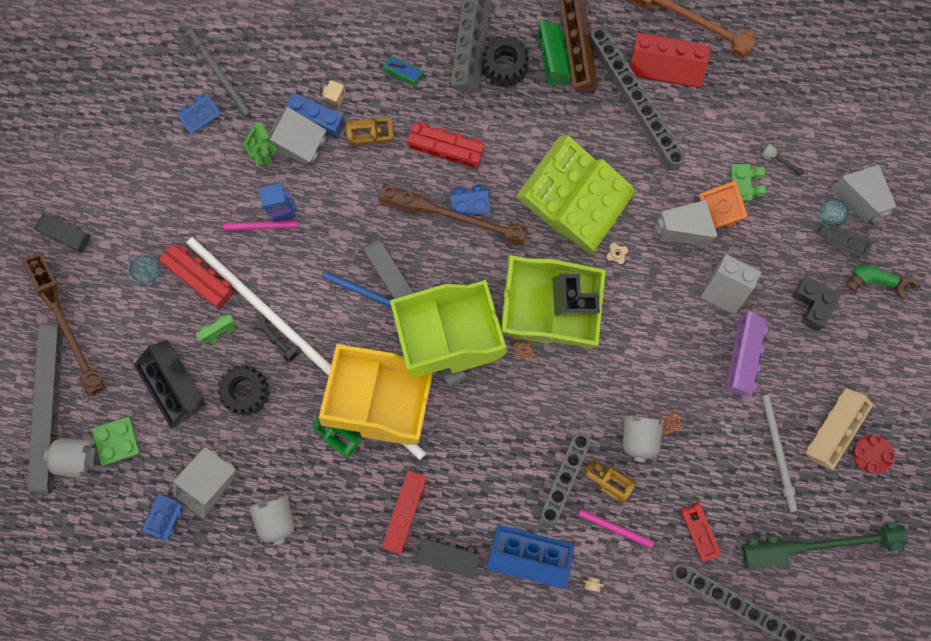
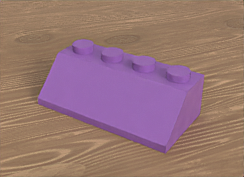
[724,311,768,397]

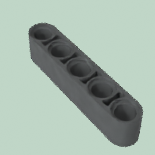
[540,433,590,524]

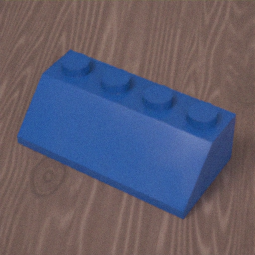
[487,525,574,589]

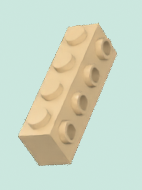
[806,388,873,470]

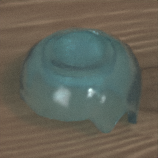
[819,199,849,227]
[128,255,160,284]

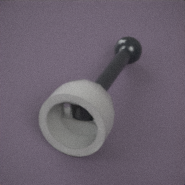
[760,143,803,176]

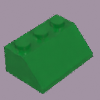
[538,20,571,87]

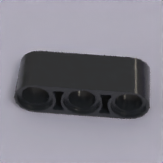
[34,212,91,253]

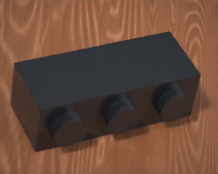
[416,536,481,579]

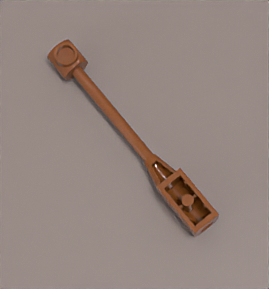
[627,0,757,59]

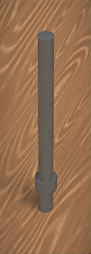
[186,28,251,117]

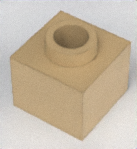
[322,80,346,108]

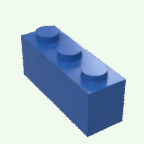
[285,93,346,138]
[259,183,297,221]

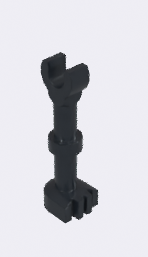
[251,314,300,363]

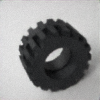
[483,35,529,88]
[217,365,270,416]

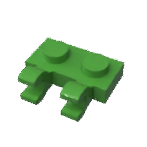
[243,122,277,167]
[730,164,766,202]
[195,314,237,344]

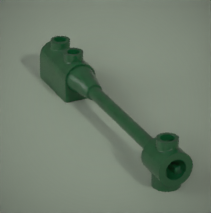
[742,521,908,569]

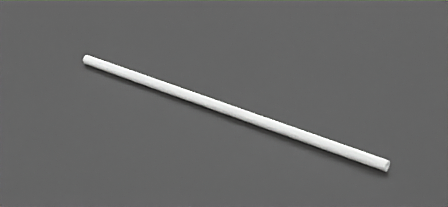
[186,237,426,460]

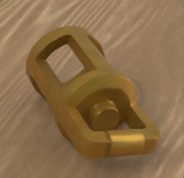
[346,118,395,147]
[585,460,637,505]

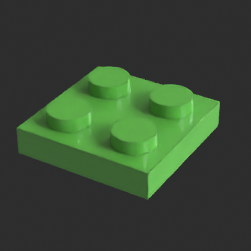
[92,417,141,466]

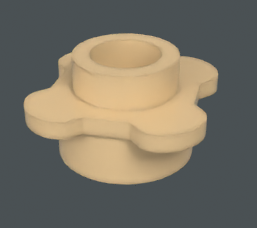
[607,243,628,264]
[583,577,604,592]

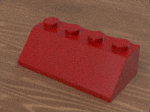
[630,32,711,89]

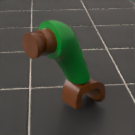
[845,265,921,300]

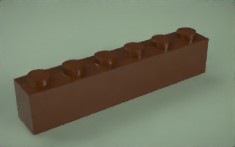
[560,0,598,94]

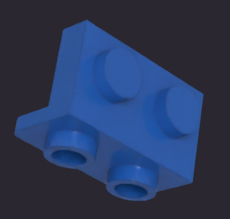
[450,185,490,215]
[141,493,183,541]

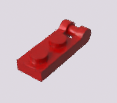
[680,502,721,562]

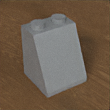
[268,107,326,164]
[831,165,896,224]
[654,200,717,247]
[700,254,762,315]
[173,447,236,519]

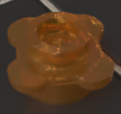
[514,340,534,360]
[660,413,682,435]

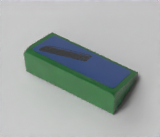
[382,56,424,87]

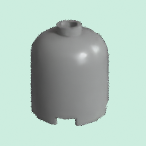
[622,416,664,462]
[44,438,95,479]
[249,495,294,545]

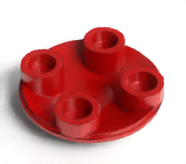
[853,434,895,474]

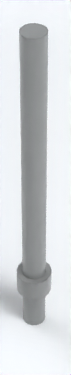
[762,395,798,512]

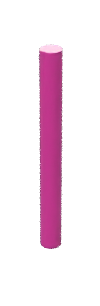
[223,220,299,231]
[578,509,654,548]

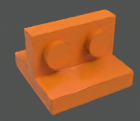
[699,180,748,229]

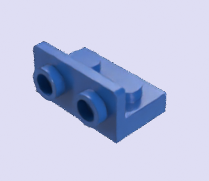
[177,94,221,134]

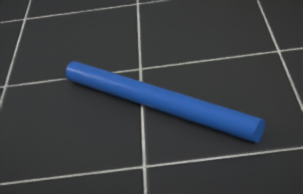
[323,272,392,308]

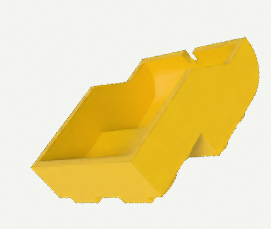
[319,344,433,445]

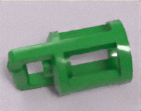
[313,414,363,459]

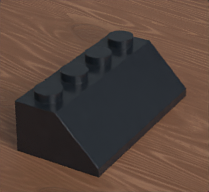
[134,340,206,429]

